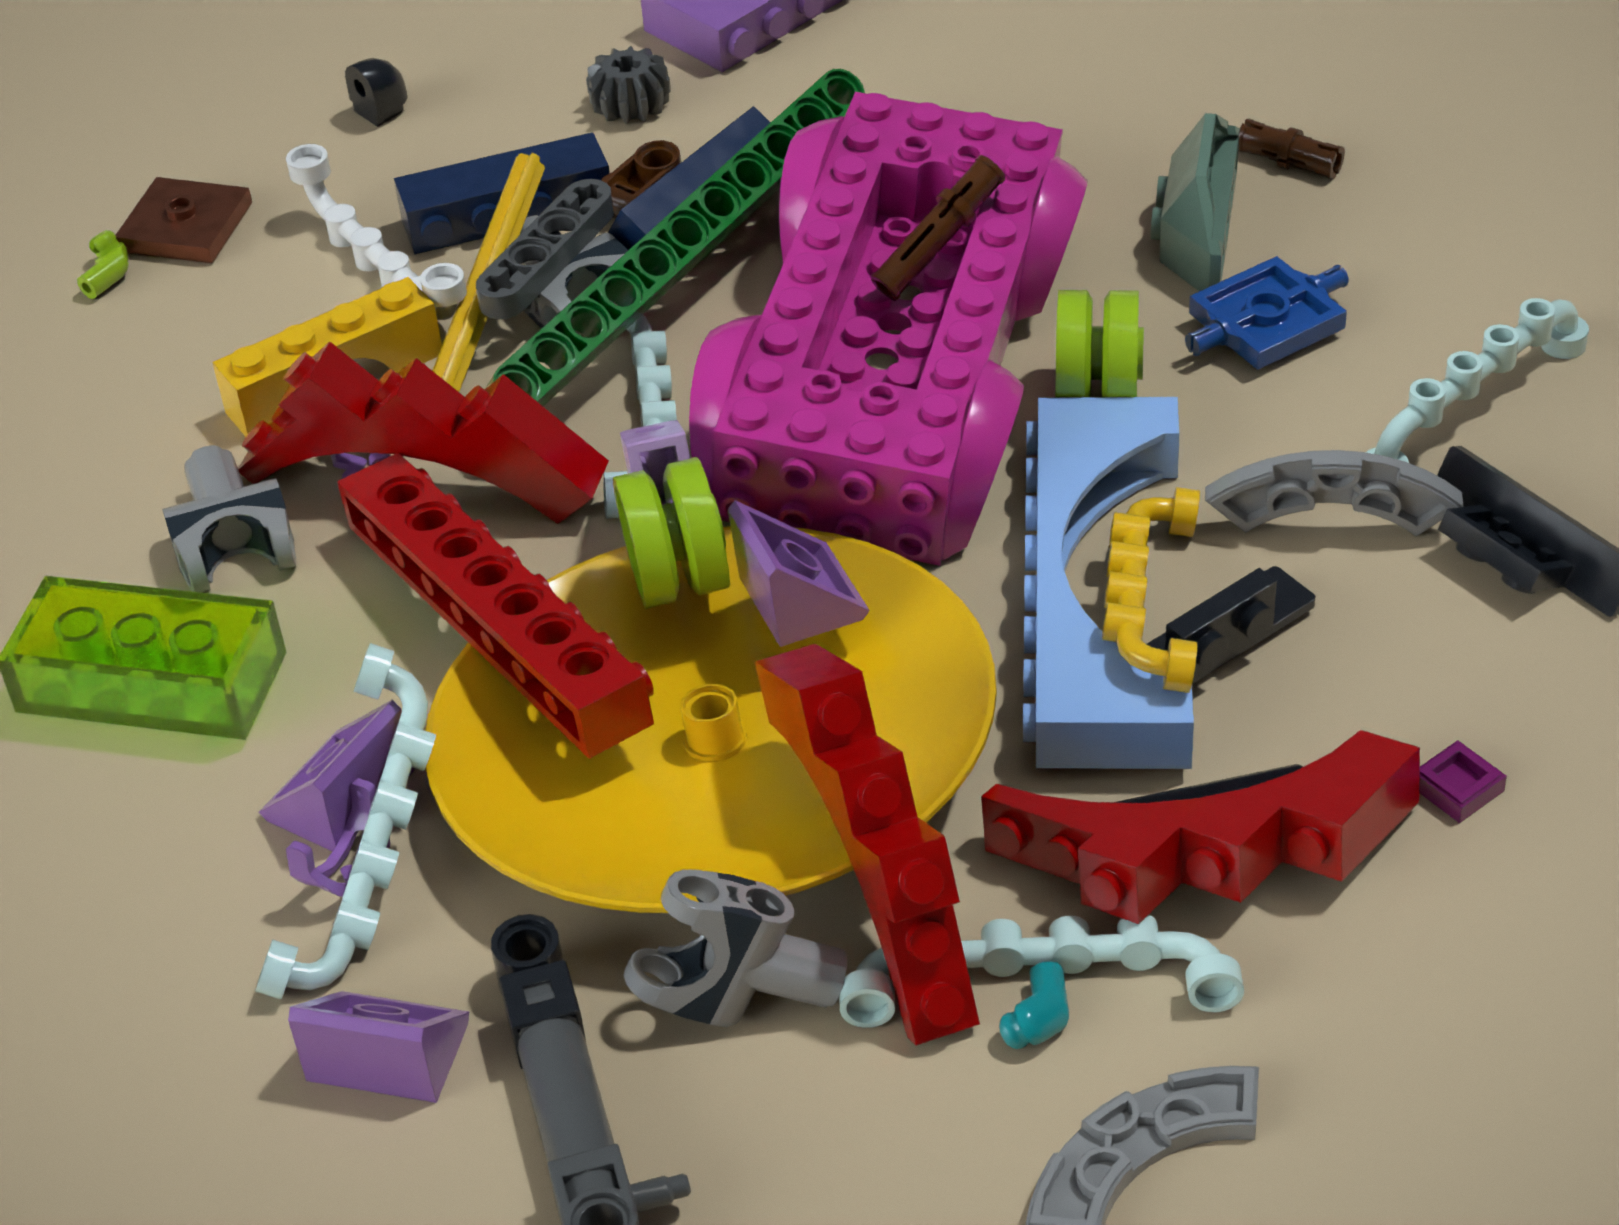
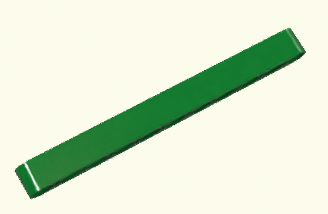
[485,69,865,406]

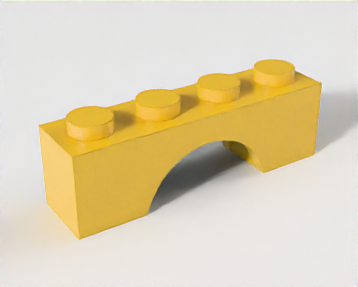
[212,277,442,437]

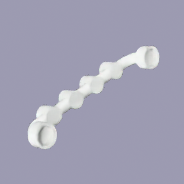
[286,144,467,320]

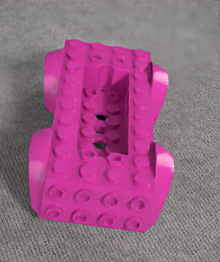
[689,92,1088,566]

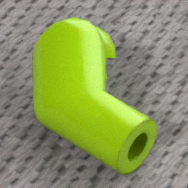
[77,230,129,299]

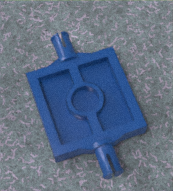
[1185,256,1349,370]

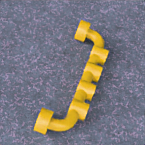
[1102,487,1200,693]

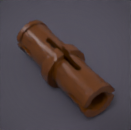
[1238,118,1345,179]

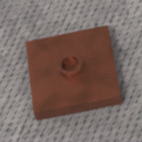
[116,177,252,263]

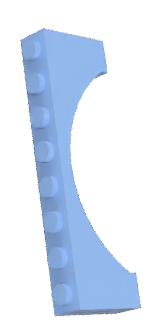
[1023,397,1194,769]

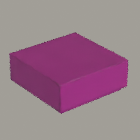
[1419,740,1507,824]

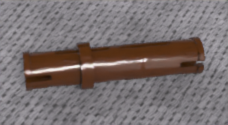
[870,155,1006,301]

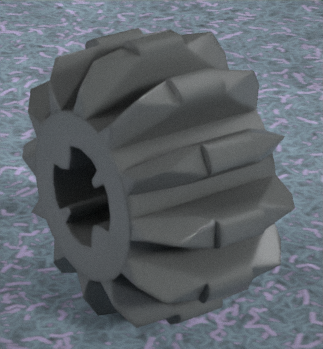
[586,46,671,124]

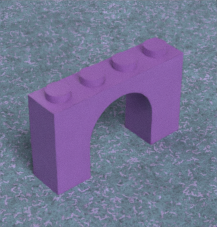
[641,0,842,72]

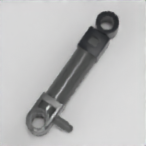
[491,914,691,1225]

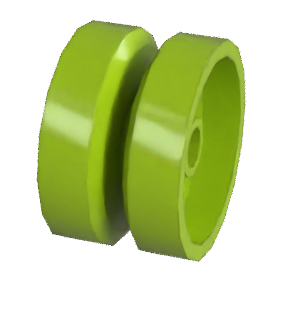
[1055,290,1144,397]
[613,457,730,609]

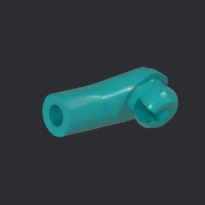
[999,961,1069,1049]

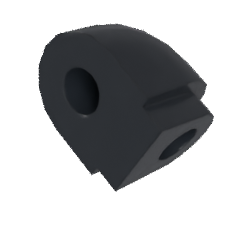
[345,58,408,127]

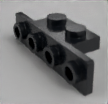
[1437,446,1619,617]
[1147,566,1316,684]

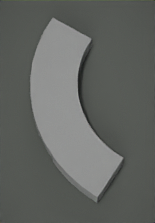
[1205,450,1463,536]
[1026,1066,1259,1225]

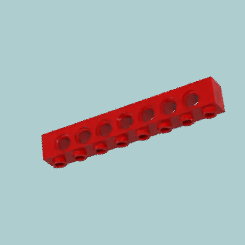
[337,453,654,759]

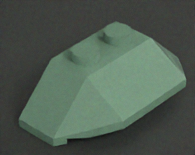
[1151,113,1240,291]

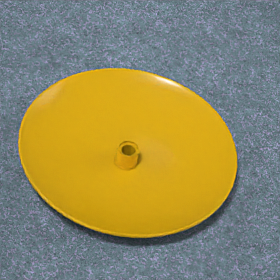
[426,526,997,913]

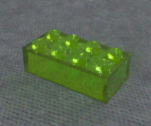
[0,576,287,740]

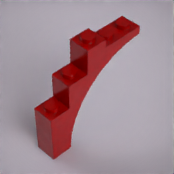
[238,342,609,524]
[755,644,980,1046]
[981,730,1420,924]

